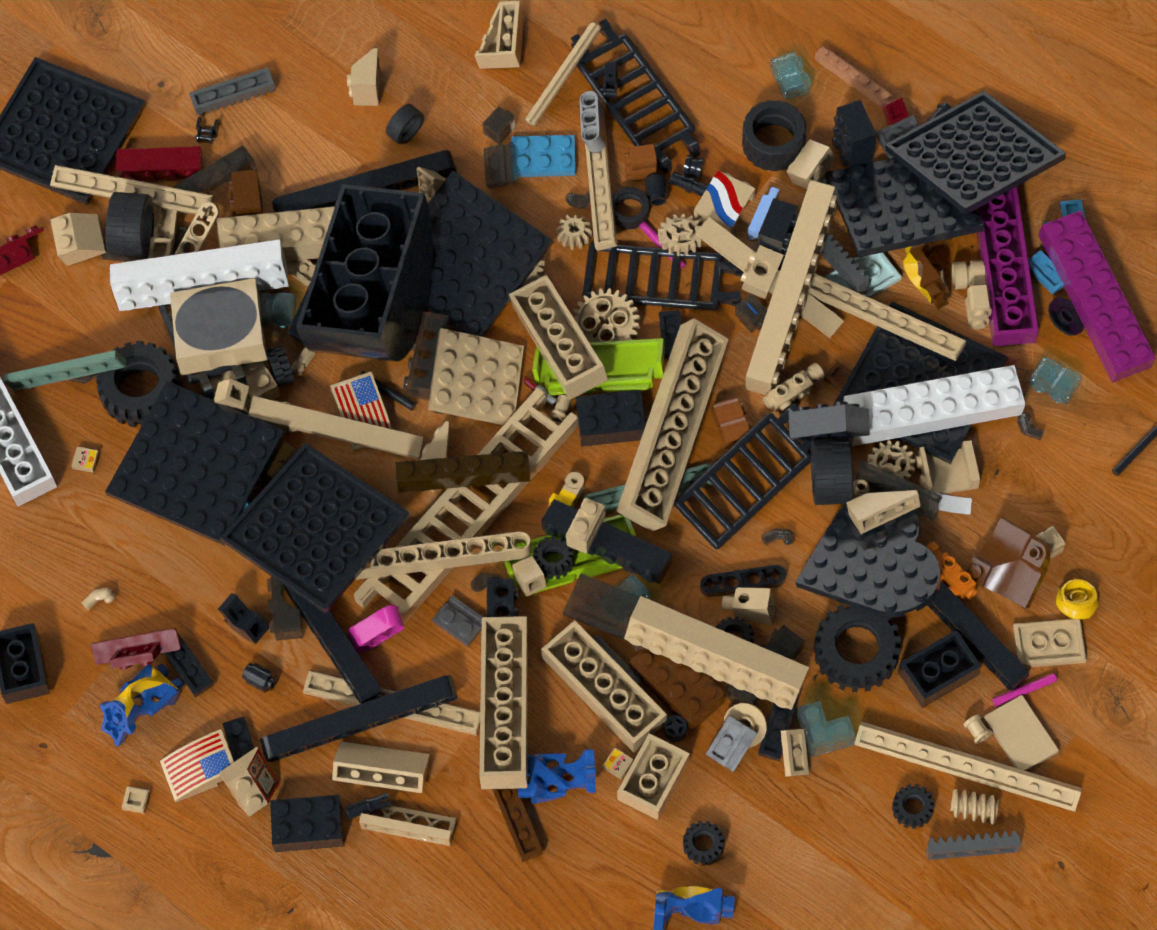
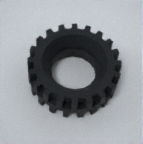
[814,604,901,692]

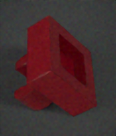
[881,97,909,125]

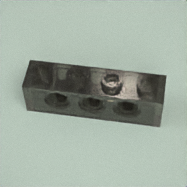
[403,312,449,401]

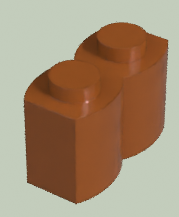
[624,144,657,181]
[711,397,752,448]

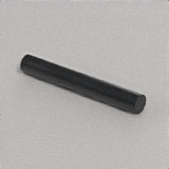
[360,371,416,411]
[1112,426,1157,476]

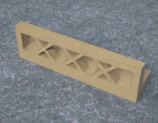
[359,806,456,846]

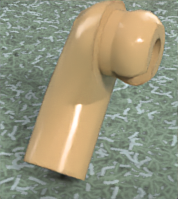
[81,588,115,610]

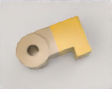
[549,472,584,508]

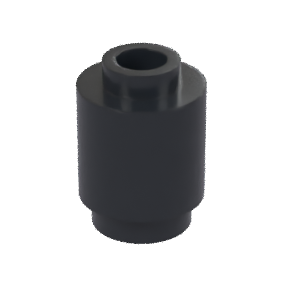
[645,173,668,206]
[242,663,277,693]

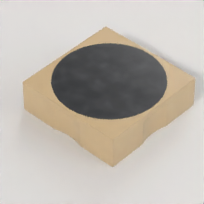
[170,278,267,375]

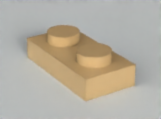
[781,729,809,777]

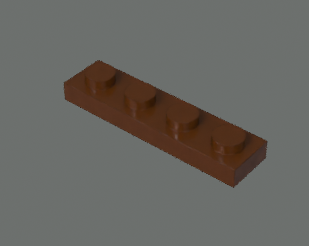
[492,788,543,862]

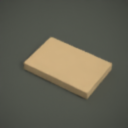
[1012,619,1086,668]
[983,695,1059,771]

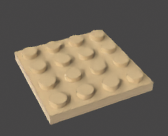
[428,328,524,425]

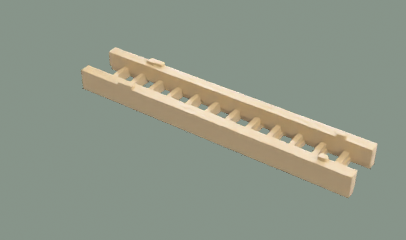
[354,388,578,624]

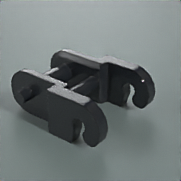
[195,117,219,144]

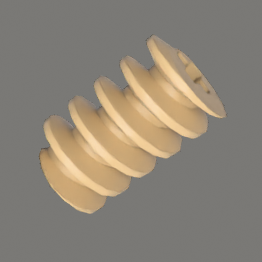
[950,789,999,825]

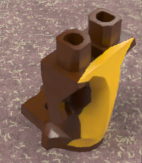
[903,238,953,309]

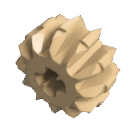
[556,214,592,251]

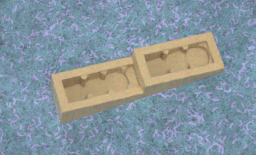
[148,207,180,259]

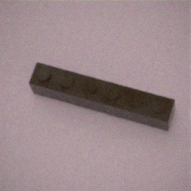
[395,451,530,493]

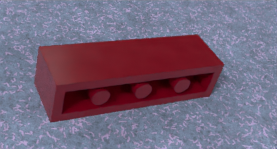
[116,146,203,182]

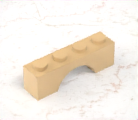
[214,379,299,433]

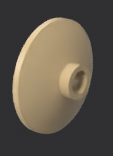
[723,703,767,748]

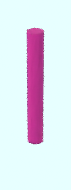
[639,221,687,270]
[992,673,1057,707]

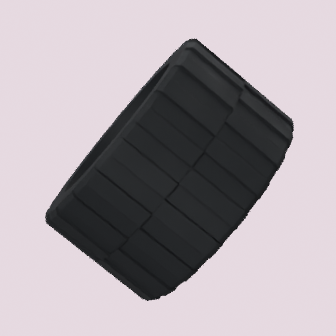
[742,100,806,171]
[105,192,154,258]
[811,438,853,505]

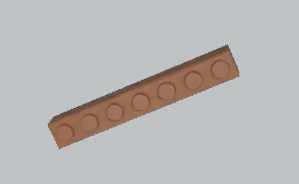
[815,45,895,108]

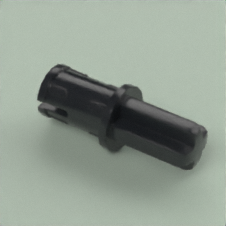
[345,792,391,819]

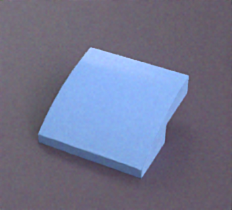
[748,187,780,240]

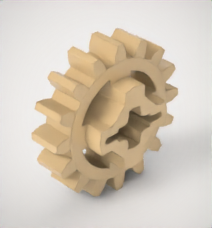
[658,214,703,256]
[867,440,915,488]

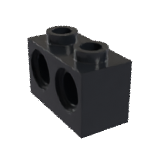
[487,579,519,617]

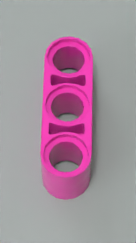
[347,605,405,654]

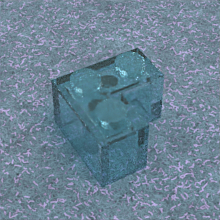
[797,701,856,757]

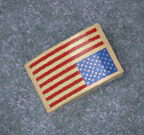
[330,372,392,451]
[160,729,234,803]

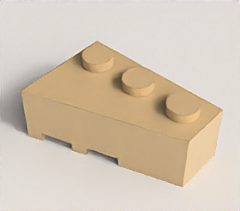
[475,1,524,69]

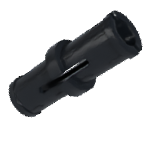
[669,171,709,196]

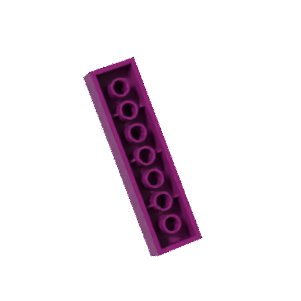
[977,187,1038,346]
[1038,210,1156,383]

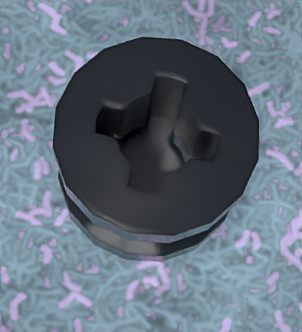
[683,154,704,178]
[664,715,687,742]

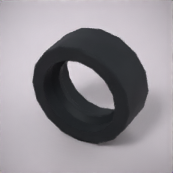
[386,104,424,145]
[613,187,650,230]

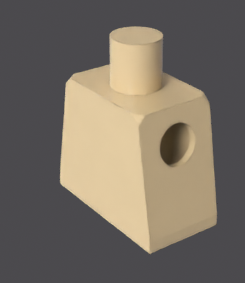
[722,588,776,625]

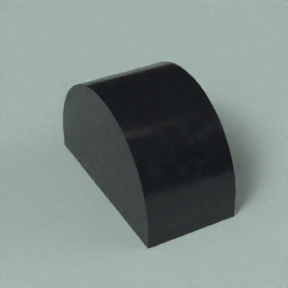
[296,184,433,362]

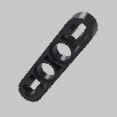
[700,565,786,597]

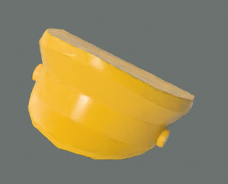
[1056,579,1099,619]

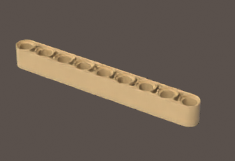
[355,532,531,580]

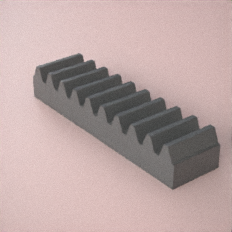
[189,67,275,116]
[821,234,869,295]
[926,831,1021,860]

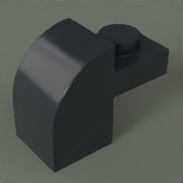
[217,593,270,644]

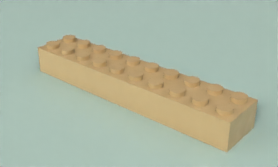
[746,180,838,395]
[616,318,729,532]

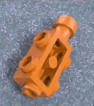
[926,541,979,602]

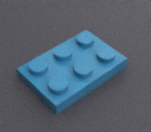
[512,135,575,177]

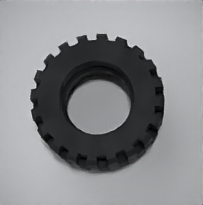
[96,341,182,427]

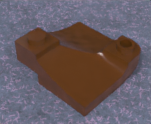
[966,518,1051,609]

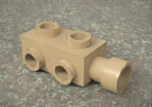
[763,363,824,413]

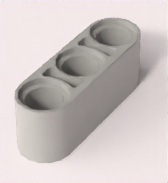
[580,91,606,153]

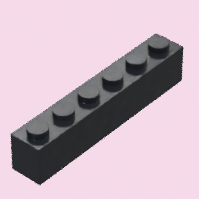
[541,499,672,584]

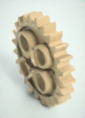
[573,288,640,343]

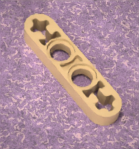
[174,202,220,255]

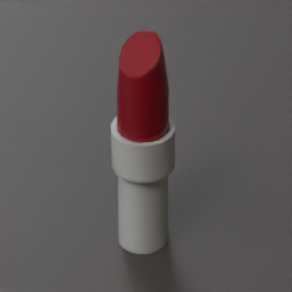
[524,376,557,406]

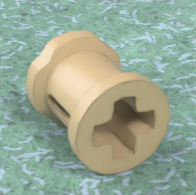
[963,714,993,744]

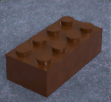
[630,648,725,732]

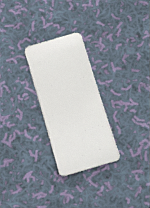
[930,491,972,514]

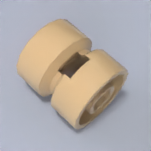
[952,260,986,290]

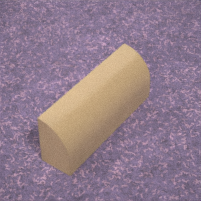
[332,741,430,793]

